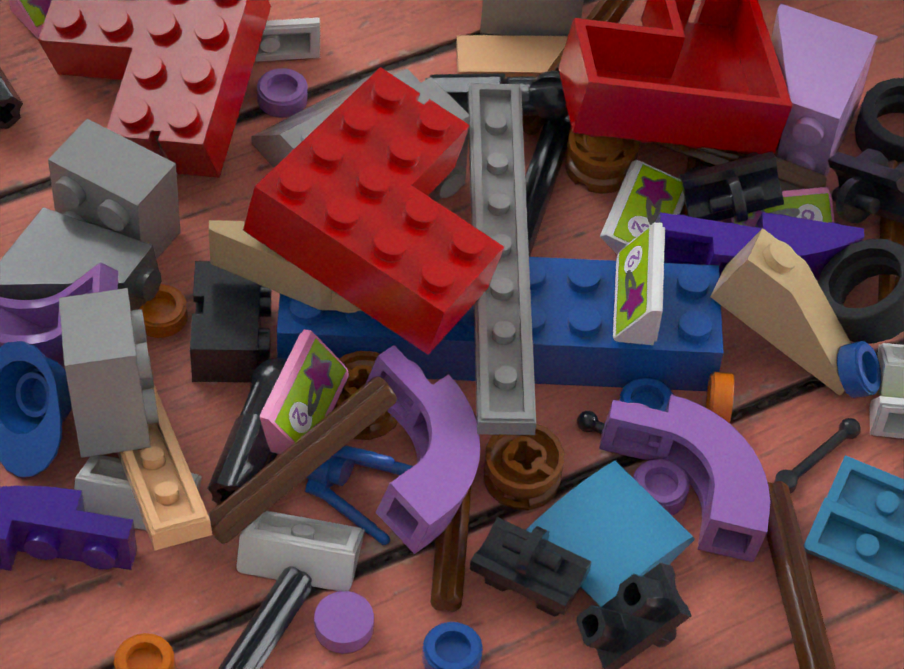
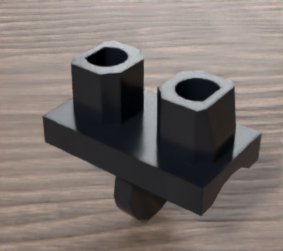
[828,148,904,224]
[680,151,784,223]
[469,517,592,617]
[576,563,692,669]

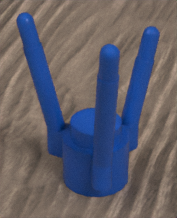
[305,445,413,545]

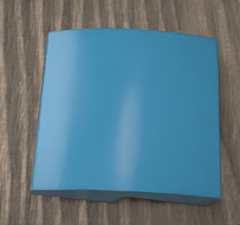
[804,455,904,594]
[526,461,695,607]

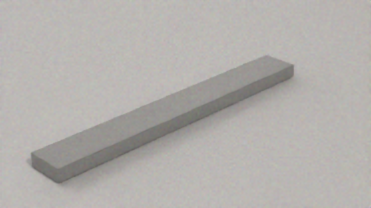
[468,83,536,435]

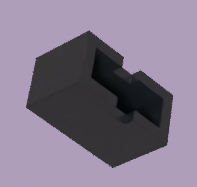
[190,261,272,383]

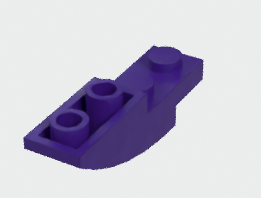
[656,212,865,280]
[0,486,137,571]

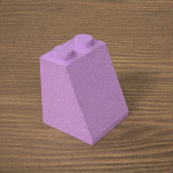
[771,4,878,177]

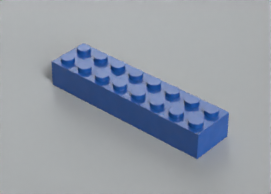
[277,257,724,391]

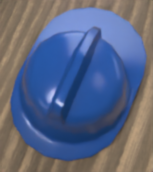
[0,341,72,477]

